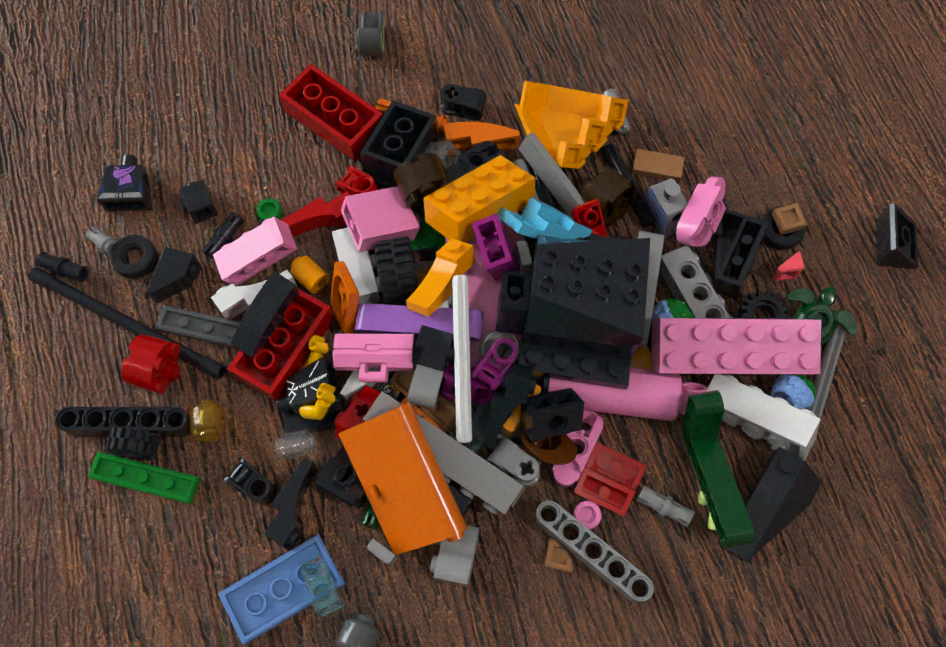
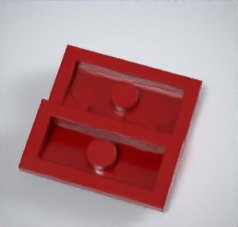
[573,442,647,517]

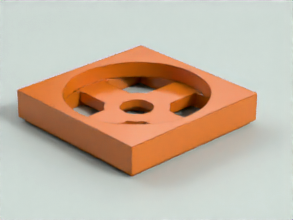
[330,261,359,334]

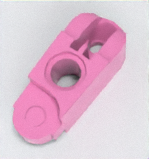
[676,176,726,247]
[552,410,604,487]

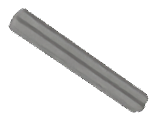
[806,323,846,418]

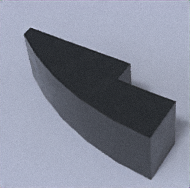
[231,271,300,359]

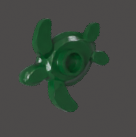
[786,286,857,345]

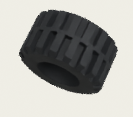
[375,236,418,305]

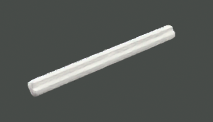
[452,275,472,443]

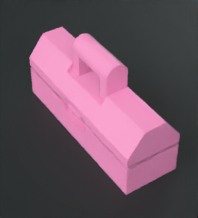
[333,334,417,383]

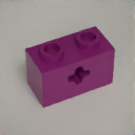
[472,213,520,281]

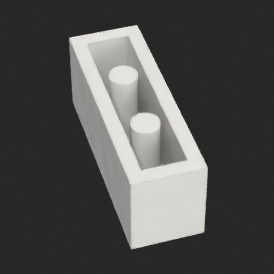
[332,228,382,304]

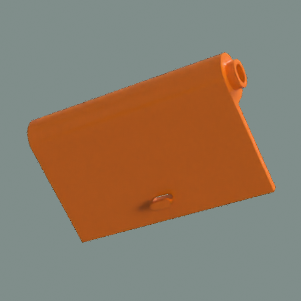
[338,402,467,555]

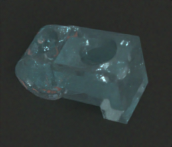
[301,555,345,618]

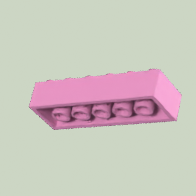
[651,317,821,374]

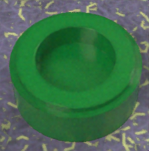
[256,198,283,222]

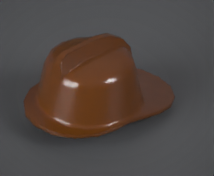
[519,427,577,465]

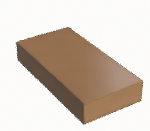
[632,149,685,182]

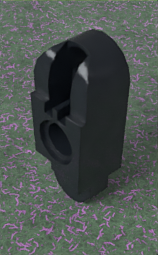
[447,140,508,182]

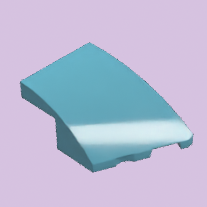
[497,197,592,239]

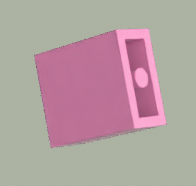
[341,187,420,253]

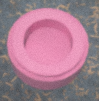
[573,501,602,530]

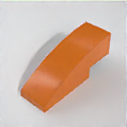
[443,122,520,153]

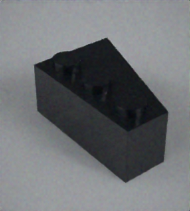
[714,209,769,300]

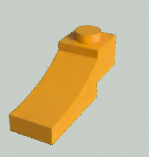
[406,238,476,317]

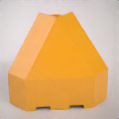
[514,81,629,169]

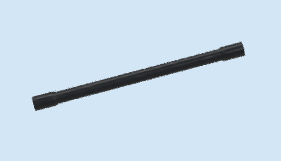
[28,267,226,380]

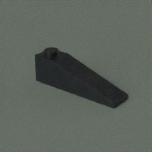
[721,447,822,562]

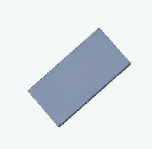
[218,534,346,645]

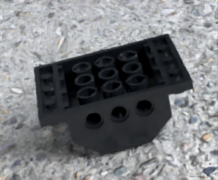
[518,234,650,390]

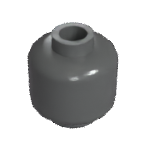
[337,614,380,647]

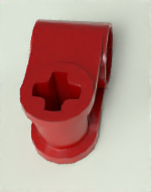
[334,166,379,195]

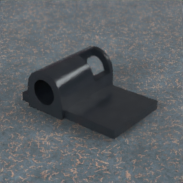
[314,445,368,509]

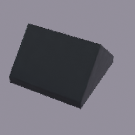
[876,203,918,269]

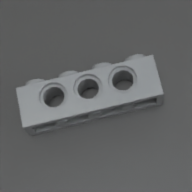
[659,245,733,318]

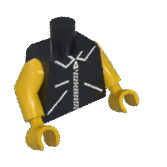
[276,335,343,420]

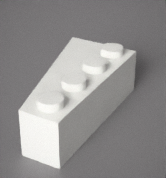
[707,374,821,461]

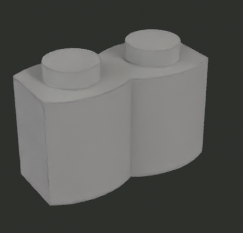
[430,525,480,587]

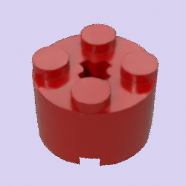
[121,334,181,394]

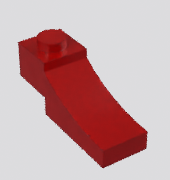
[281,191,350,237]

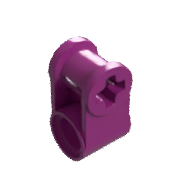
[470,337,517,391]
[440,364,493,405]

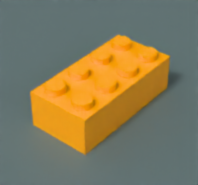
[424,155,535,243]

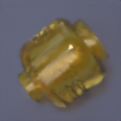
[189,400,227,442]

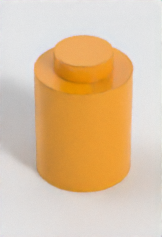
[290,255,330,294]

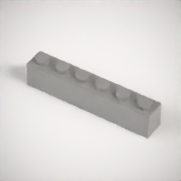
[363,391,523,515]

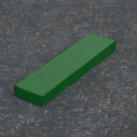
[87,451,201,505]

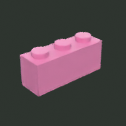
[213,217,297,286]

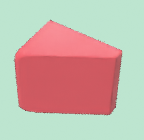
[771,252,805,281]

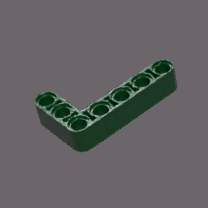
[682,390,755,549]

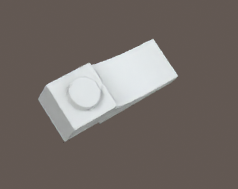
[211,270,297,320]

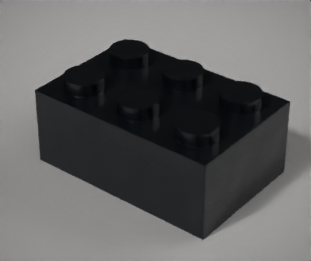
[360,100,437,183]

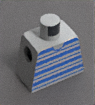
[644,178,688,238]

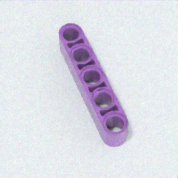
[355,303,484,341]

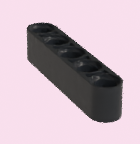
[55,407,195,437]

